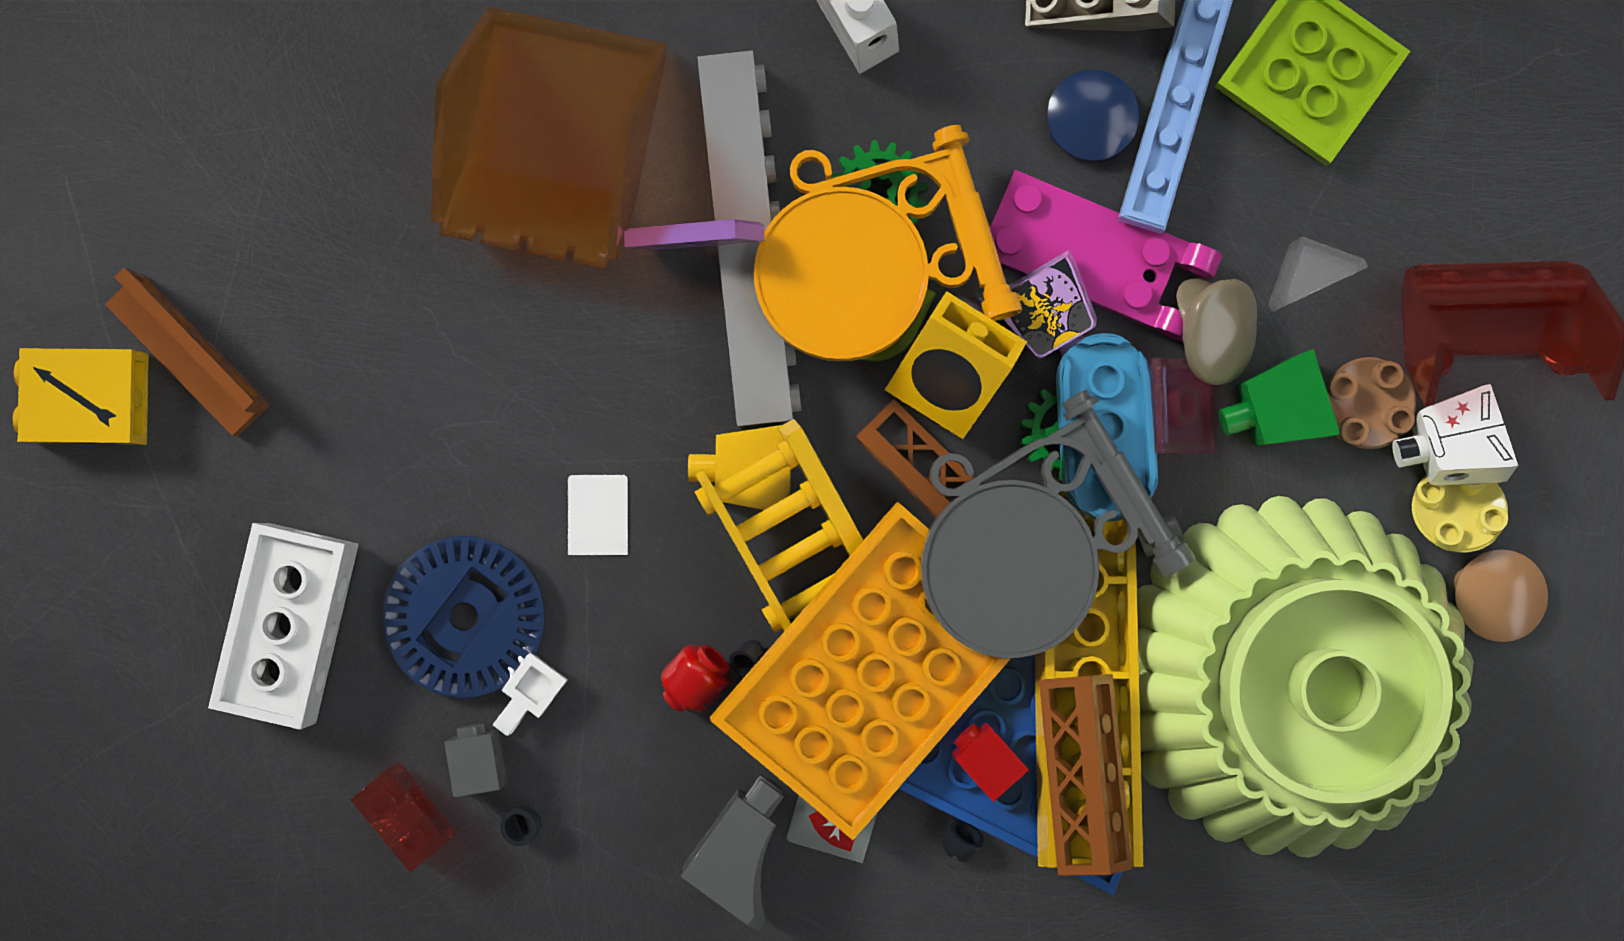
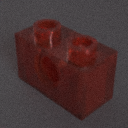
[350,762,458,873]

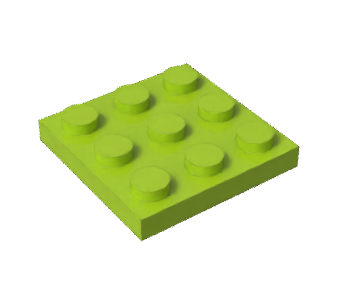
[1214,0,1411,166]

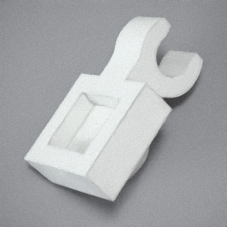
[493,652,568,736]

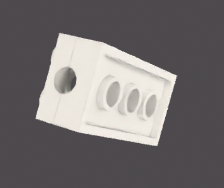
[208,523,359,730]

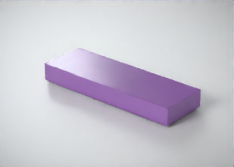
[624,219,764,250]

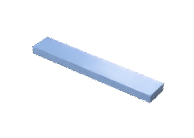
[1117,0,1233,234]

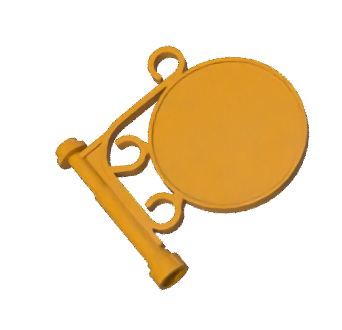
[754,125,1023,362]

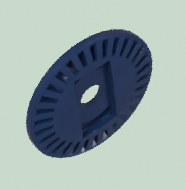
[382,536,545,698]

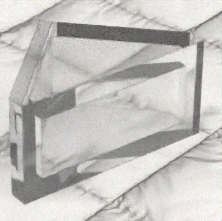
[1268,236,1368,312]

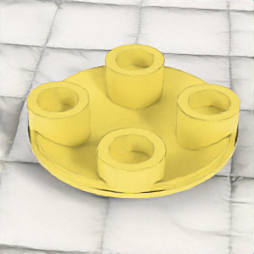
[1411,475,1508,553]

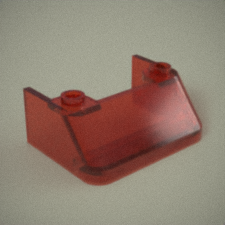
[1402,261,1624,406]

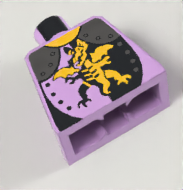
[1004,250,1097,359]

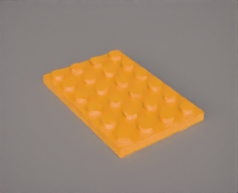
[710,502,1011,840]

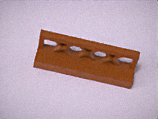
[105,267,270,437]
[855,399,981,518]
[1039,674,1133,876]

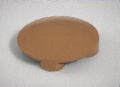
[1326,357,1416,449]
[1454,550,1548,642]

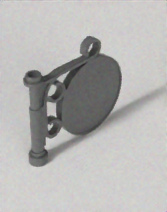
[920,389,1196,658]

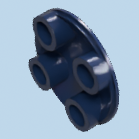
[1047,70,1139,161]

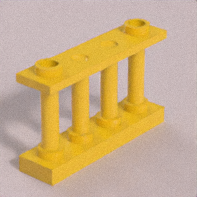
[694,419,863,634]

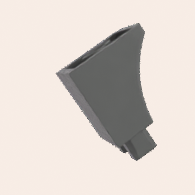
[681,774,784,932]

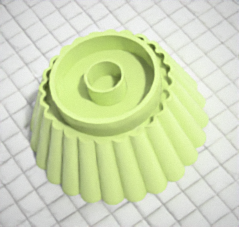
[1137,496,1474,858]

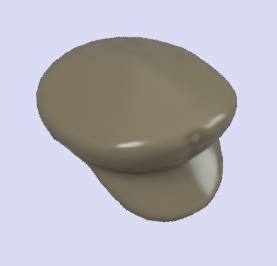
[1176,279,1257,385]

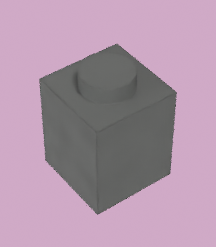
[444,723,507,798]

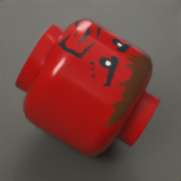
[661,644,730,714]

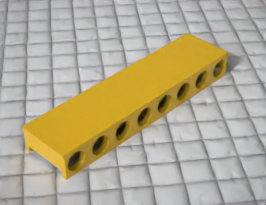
[1035,491,1143,868]

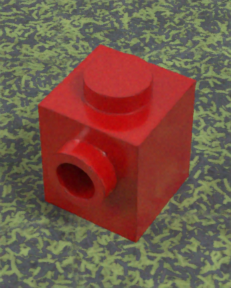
[951,722,1029,802]

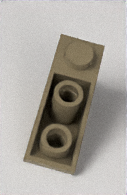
[1025,0,1175,32]

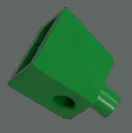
[1218,349,1340,446]

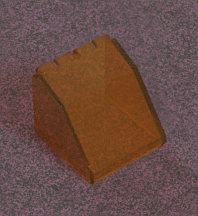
[431,6,668,269]

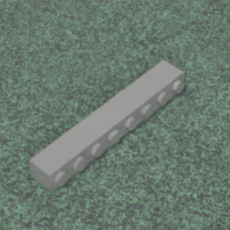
[697,50,802,429]

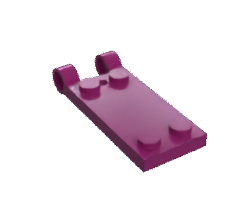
[990,170,1223,342]

